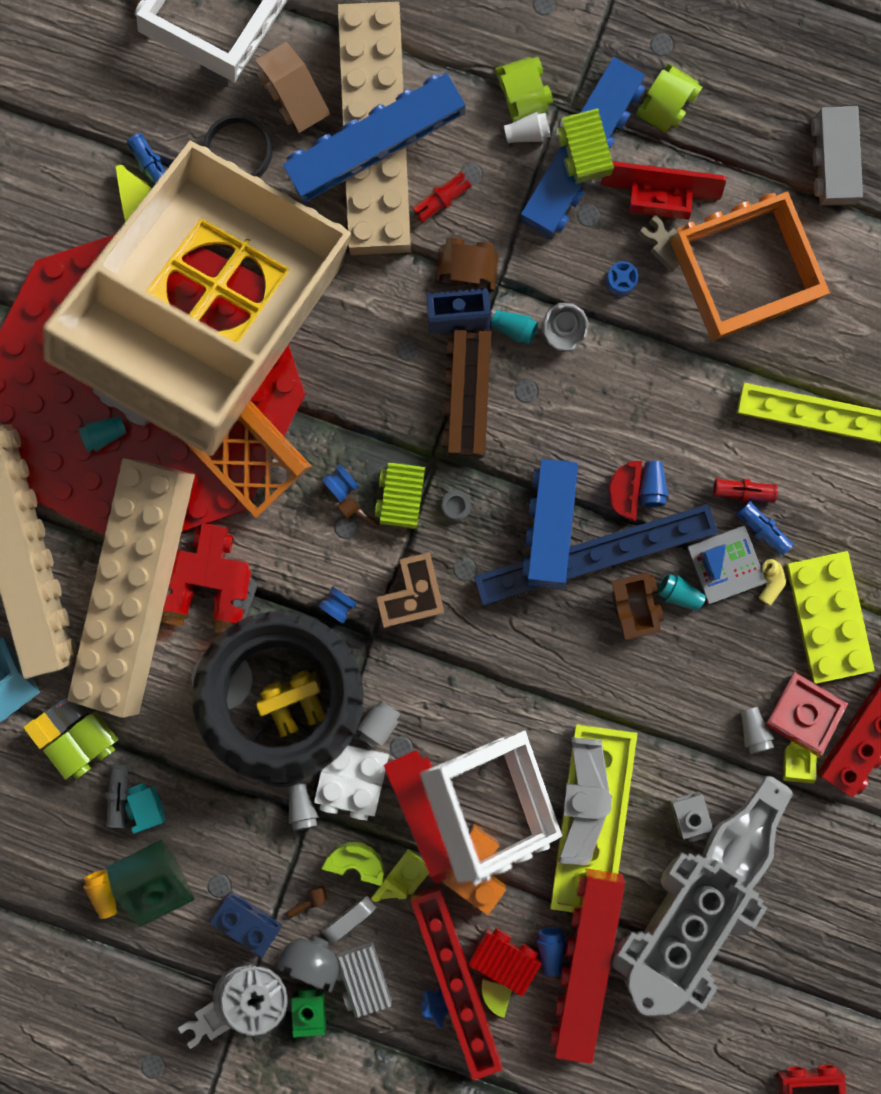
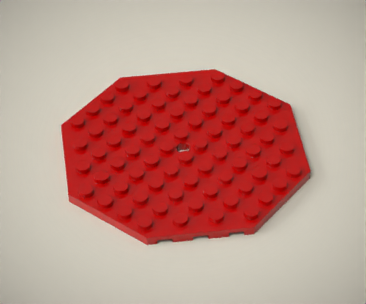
[0,233,306,536]

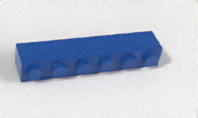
[520,57,646,239]
[283,73,466,204]

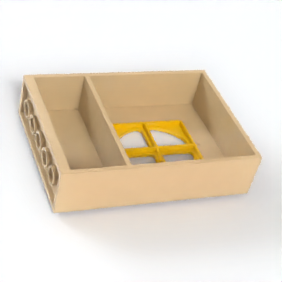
[44,140,351,456]

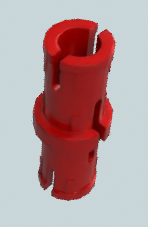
[412,171,472,223]
[713,478,778,503]

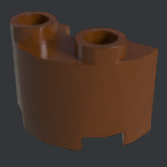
[434,238,499,291]
[611,572,664,640]

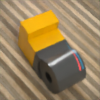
[23,696,88,749]

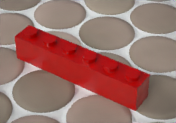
[550,868,625,1064]
[410,885,503,1081]

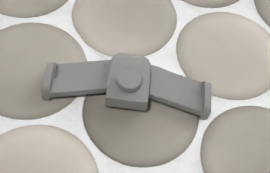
[558,737,612,865]

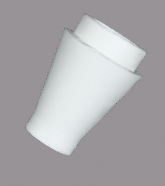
[504,112,550,144]

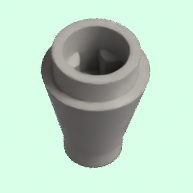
[740,707,775,755]
[288,784,319,831]

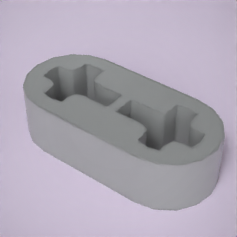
[321,895,377,944]

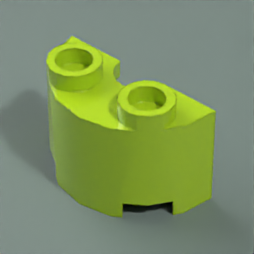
[495,57,553,123]
[636,63,703,133]
[322,842,384,886]

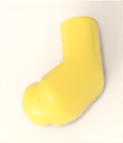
[758,559,786,606]

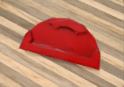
[608,460,642,522]

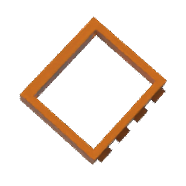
[670,191,830,342]

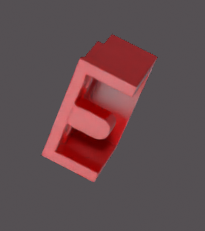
[778,1064,846,1094]

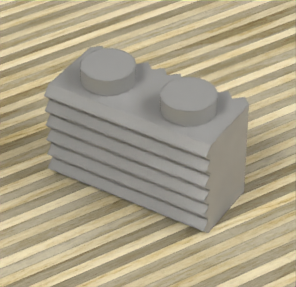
[337,942,392,1018]

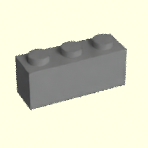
[811,106,863,206]

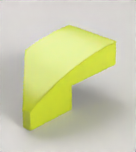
[116,164,151,223]
[783,742,817,784]
[371,849,429,902]

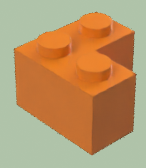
[441,823,506,915]

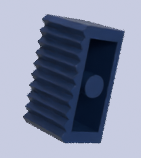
[426,288,491,334]

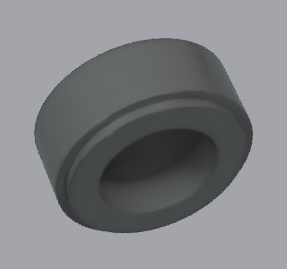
[441,490,472,521]

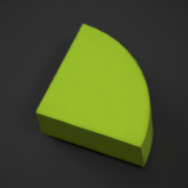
[482,977,512,1018]

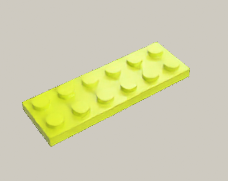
[550,724,638,912]

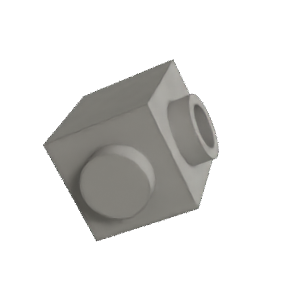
[669,791,713,842]

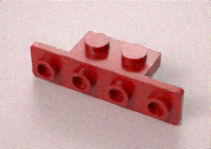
[601,161,726,220]

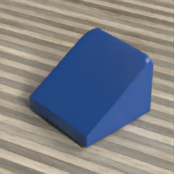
[700,544,726,581]

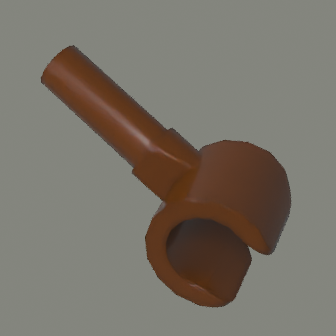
[338,498,379,529]
[287,886,327,918]

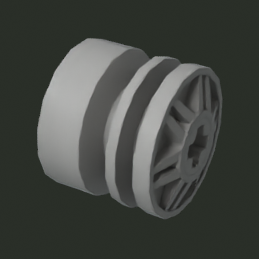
[213,965,288,1035]

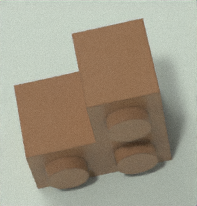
[255,41,330,133]
[377,552,444,627]

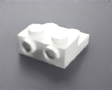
[314,745,389,820]

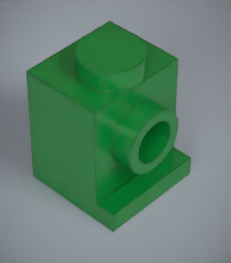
[291,987,326,1037]

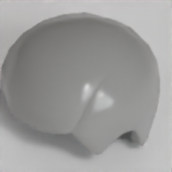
[542,303,588,351]

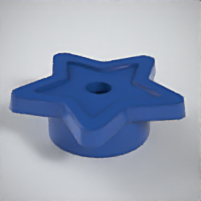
[421,988,450,1028]

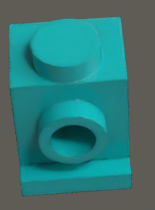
[125,782,167,834]

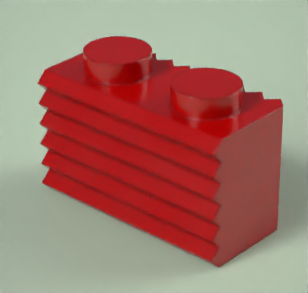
[468,928,541,997]

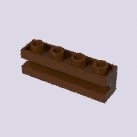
[442,329,491,457]

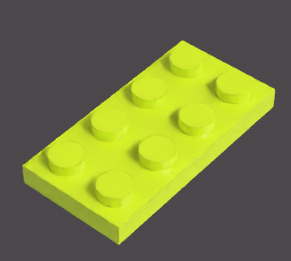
[786,551,875,684]

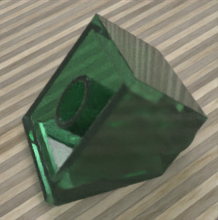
[106,840,195,927]

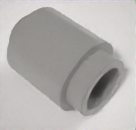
[357,700,401,748]

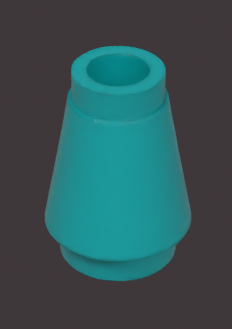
[491,310,538,345]
[78,416,127,452]
[657,573,705,611]

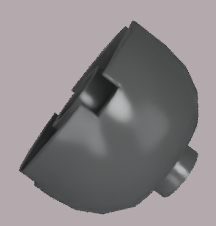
[275,935,339,992]

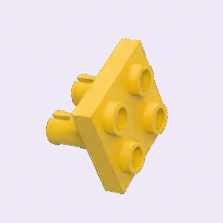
[256,669,326,737]

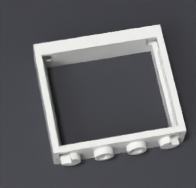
[135,0,287,83]
[420,731,562,885]

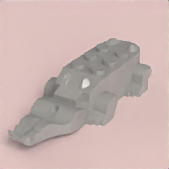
[611,776,792,1016]

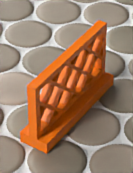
[183,401,312,518]

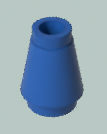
[638,461,669,508]
[536,927,567,977]

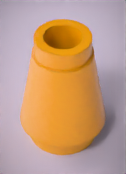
[83,870,117,919]

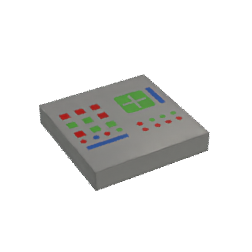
[686,525,767,604]

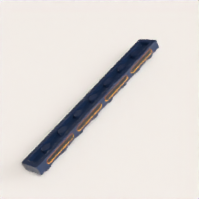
[474,504,718,607]

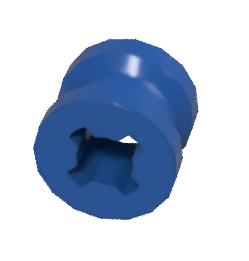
[606,261,638,296]
[321,464,360,503]
[319,586,358,623]

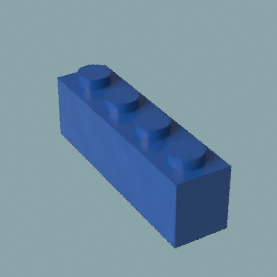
[523,459,578,589]

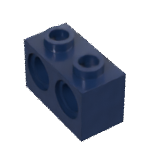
[210,891,282,957]

